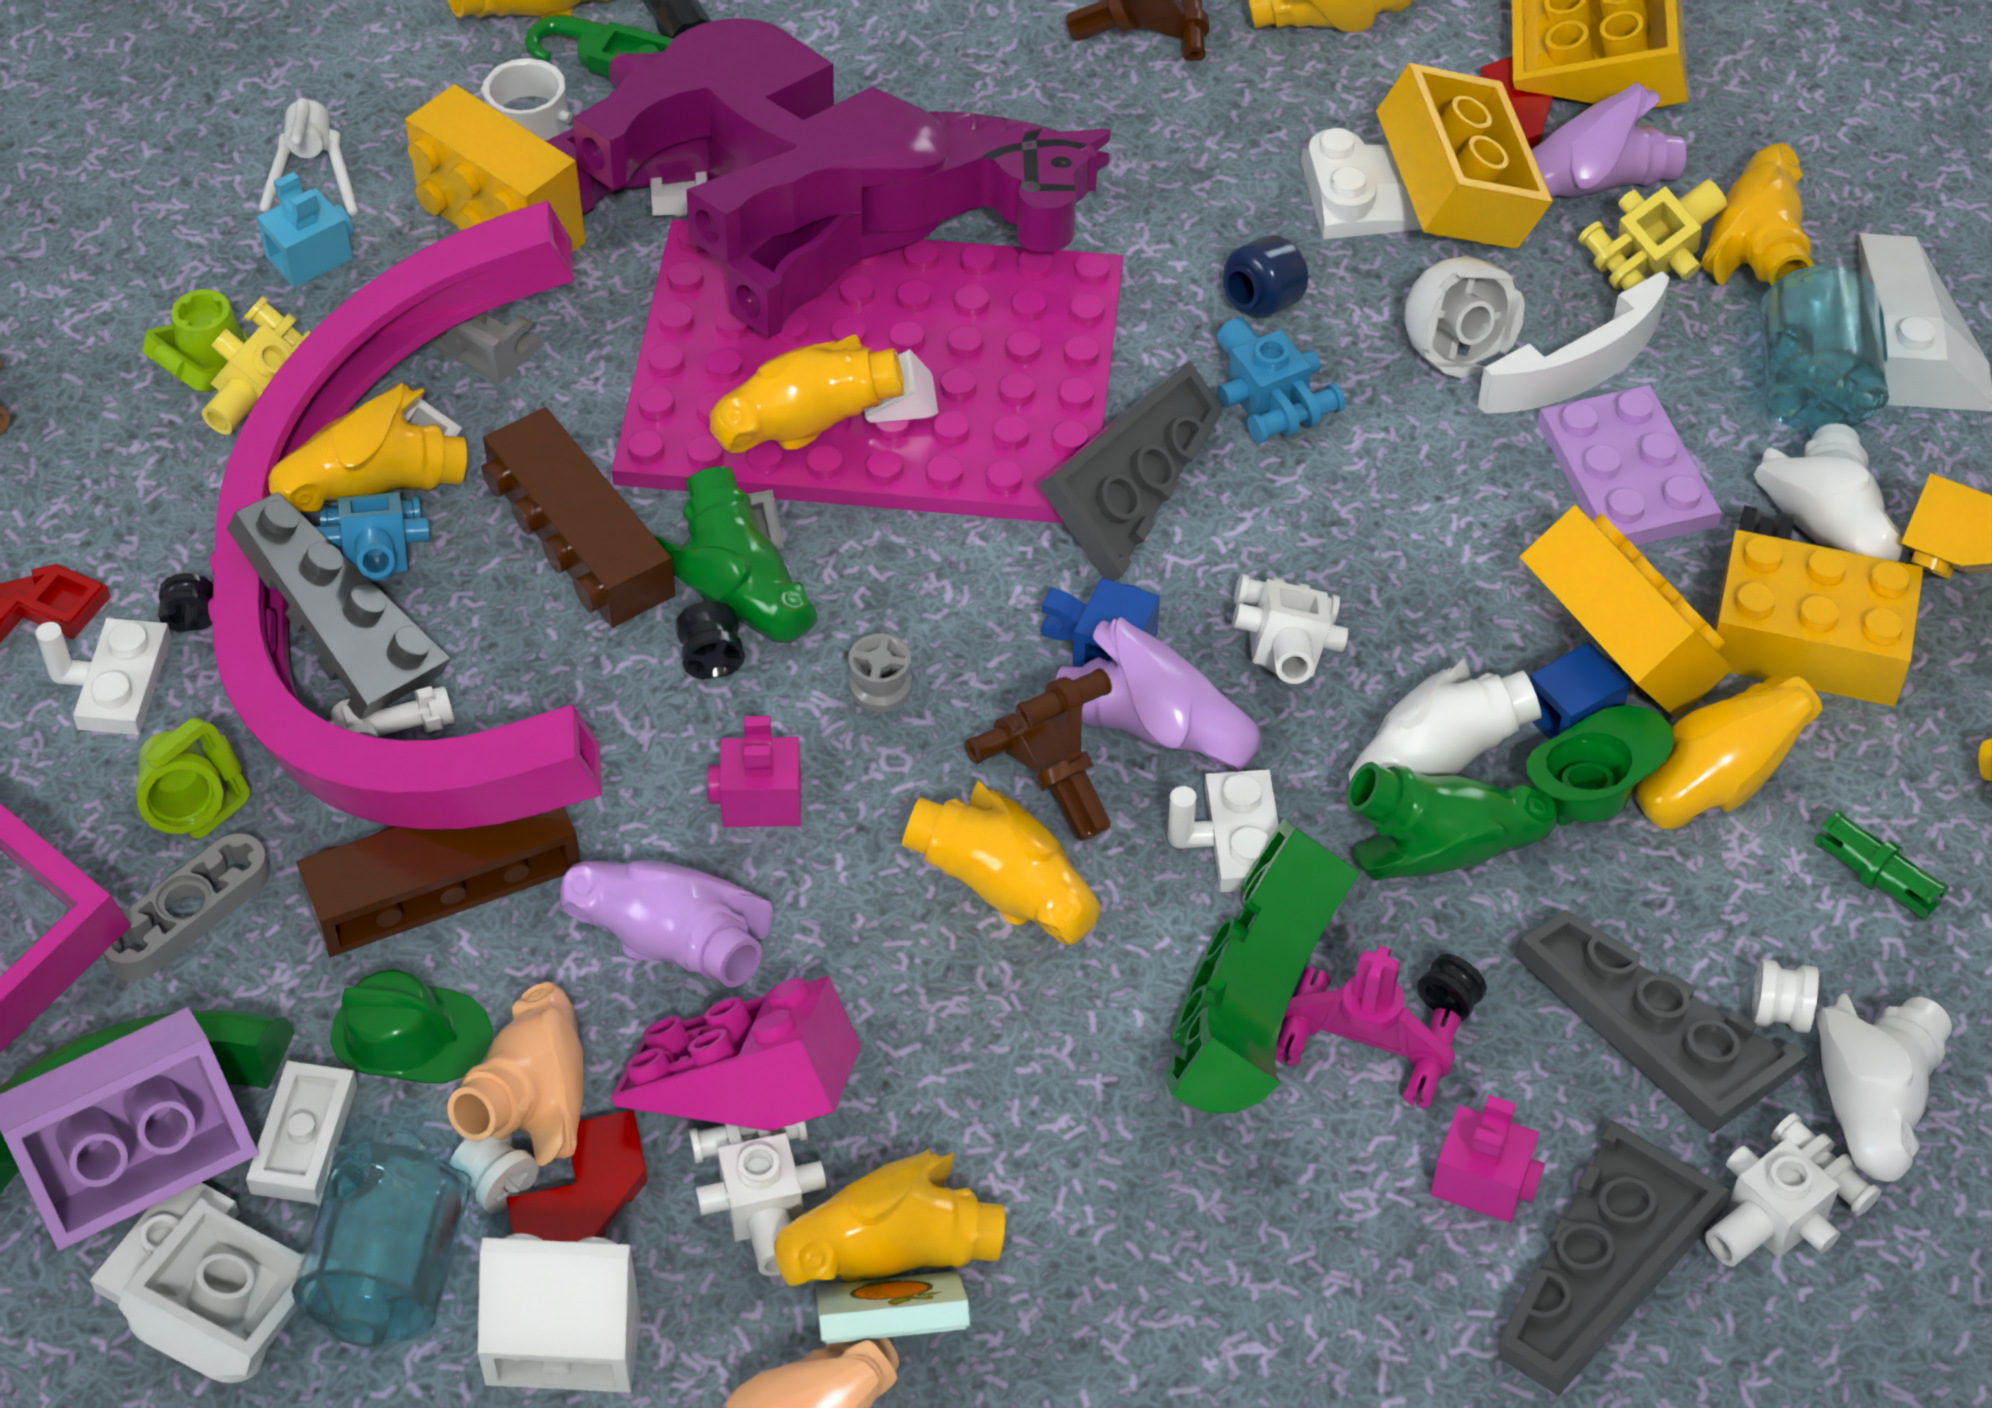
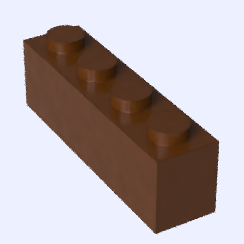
[481,407,676,628]
[296,807,581,958]

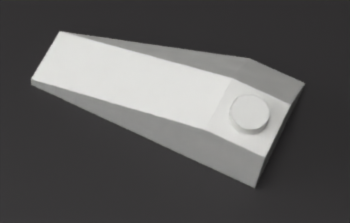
[1858,233,1992,411]

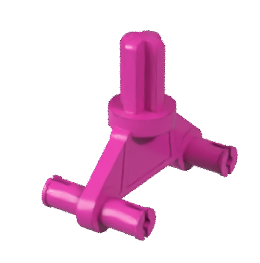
[1276,945,1461,1108]

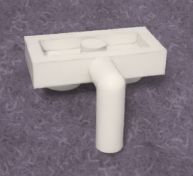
[35,618,172,735]
[1167,769,1279,892]

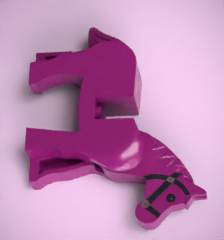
[546,19,1111,338]

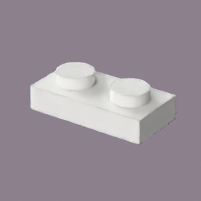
[246,1061,358,1204]

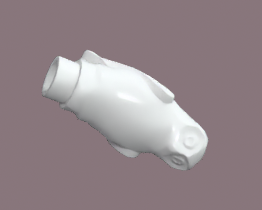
[1754,423,1903,562]
[1349,659,1542,782]
[1816,994,1952,1182]

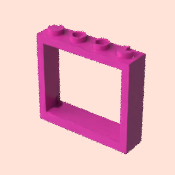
[0,803,131,1053]

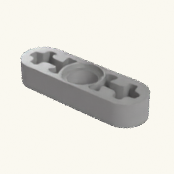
[103,833,270,980]

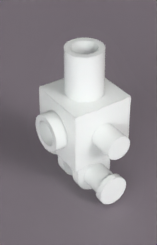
[1232,574,1348,684]
[1705,1113,1882,1267]
[689,1121,826,1276]

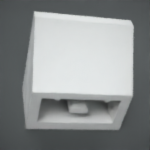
[478,1234,641,1393]

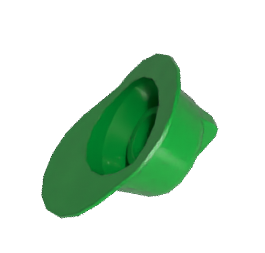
[1526,705,1674,826]
[330,969,493,1084]

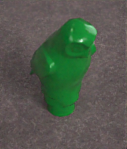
[654,466,817,643]
[1346,762,1558,881]

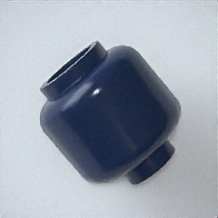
[1223,235,1309,318]

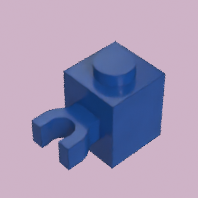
[1041,577,1160,667]
[1529,641,1631,740]

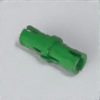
[1814,811,1949,920]

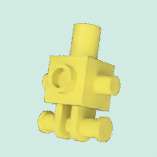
[1578,179,1727,291]
[202,296,311,435]

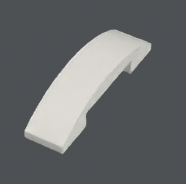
[1477,271,1670,413]

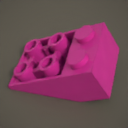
[611,976,861,1131]

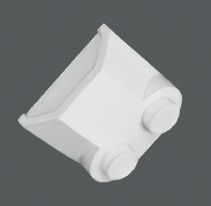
[1301,128,1422,239]
[118,1198,325,1383]

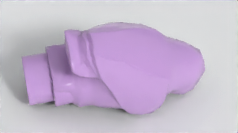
[1531,82,1686,198]
[1056,617,1260,771]
[560,860,773,987]

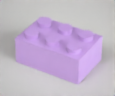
[0,1007,259,1251]

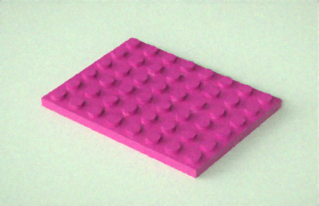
[612,219,1123,523]

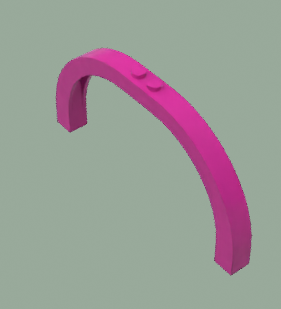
[208,200,602,829]

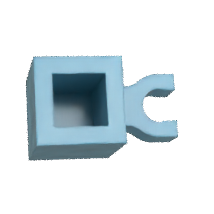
[256,171,354,288]

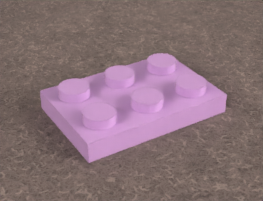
[1537,385,1722,546]

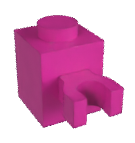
[708,716,801,827]
[1430,1095,1546,1223]

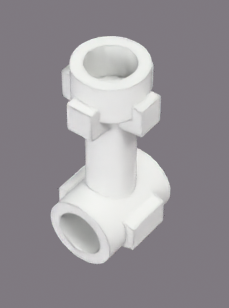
[329,686,454,738]

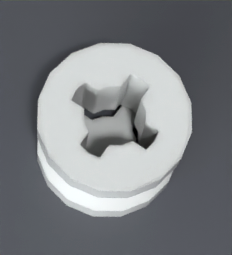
[1751,959,1819,1034]
[448,1135,539,1214]

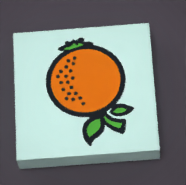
[815,1271,970,1344]

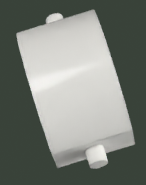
[481,58,572,141]

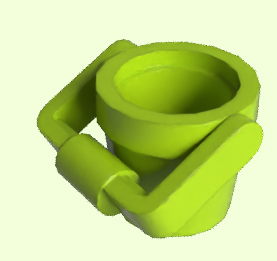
[142,289,248,392]
[134,717,250,839]

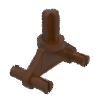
[1066,0,1210,61]
[965,668,1112,841]

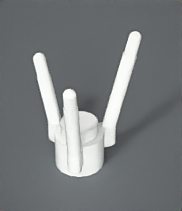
[259,98,358,216]

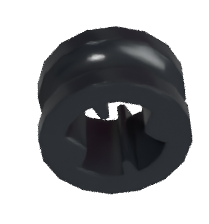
[158,573,214,632]
[1417,954,1487,1021]

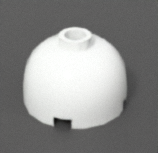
[1404,256,1525,378]

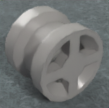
[848,633,912,712]

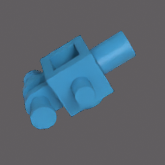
[1217,318,1346,444]
[315,492,430,581]

